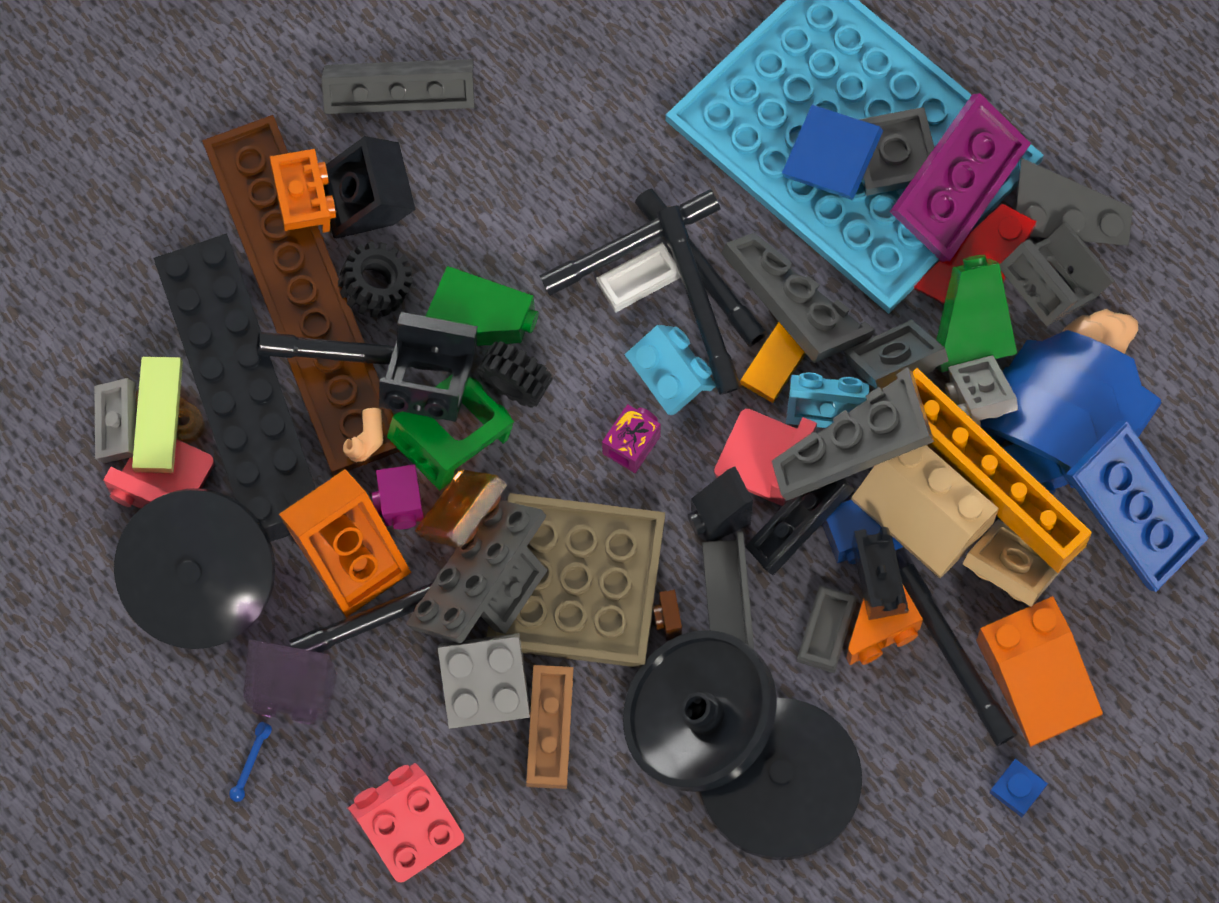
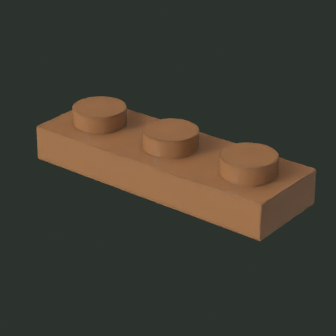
[526,665,574,789]

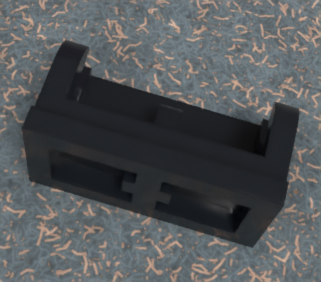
[852,527,909,620]

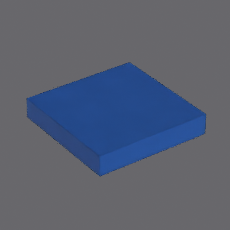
[782,105,883,200]

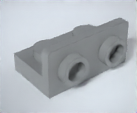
[945,355,1018,427]

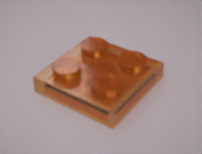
[415,469,507,548]

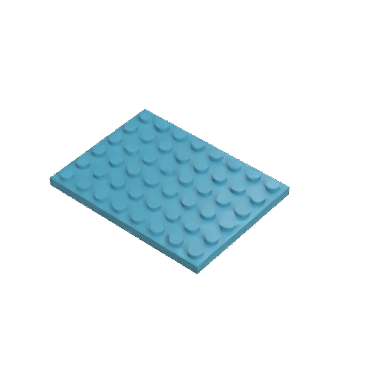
[666,0,1044,314]

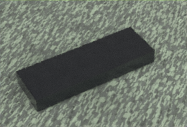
[745,478,854,576]

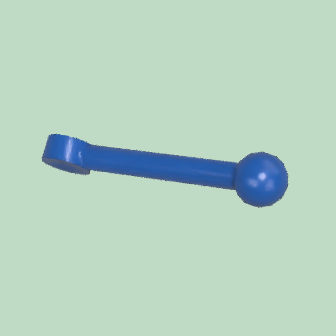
[229,722,272,802]

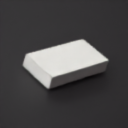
[596,242,681,313]

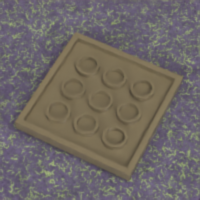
[487,493,665,668]

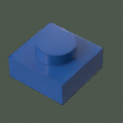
[989,759,1048,818]

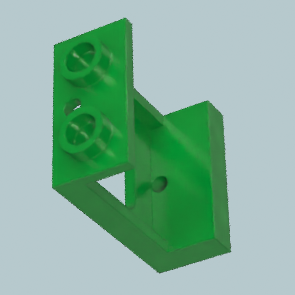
[387,375,514,491]

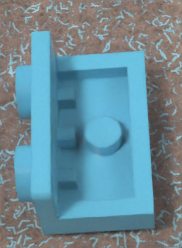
[624,325,716,415]
[786,372,870,428]

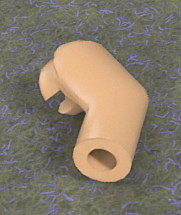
[343,408,383,462]

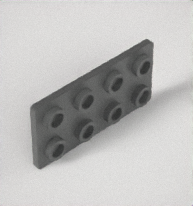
[406,499,547,643]

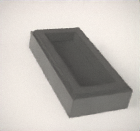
[796,585,858,673]

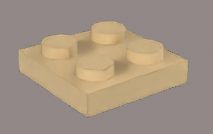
[962,519,1059,607]

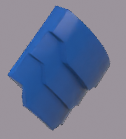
[980,330,1162,483]

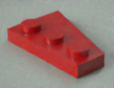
[914,204,1036,305]

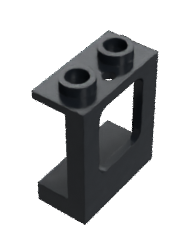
[379,312,478,422]

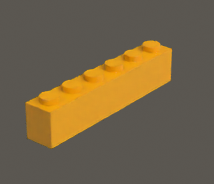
[913,368,1092,573]

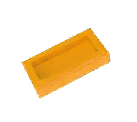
[740,322,806,403]

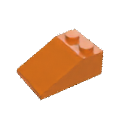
[279,469,412,618]
[976,596,1103,747]

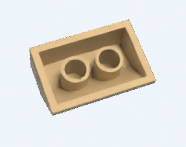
[851,445,999,578]

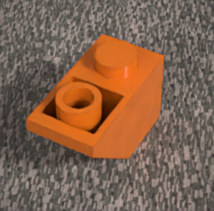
[846,585,923,665]

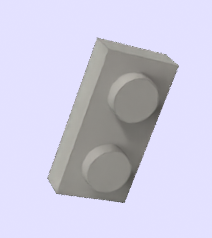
[94,378,136,463]

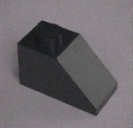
[688,466,753,542]

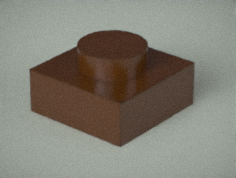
[653,590,682,641]

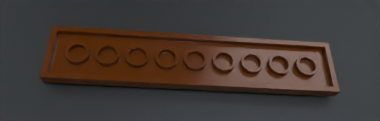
[202,115,400,477]

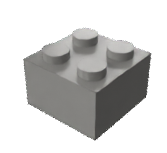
[438,633,530,729]

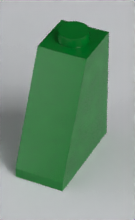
[936,255,1017,372]
[425,266,539,346]

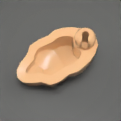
[1062,309,1138,354]

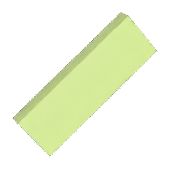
[132,357,183,473]

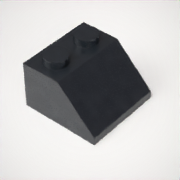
[323,136,416,239]

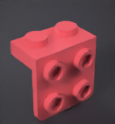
[714,409,817,506]
[103,439,214,509]
[347,763,464,883]

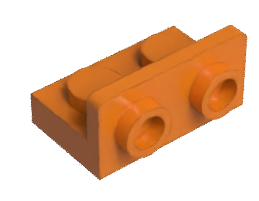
[270,149,336,233]

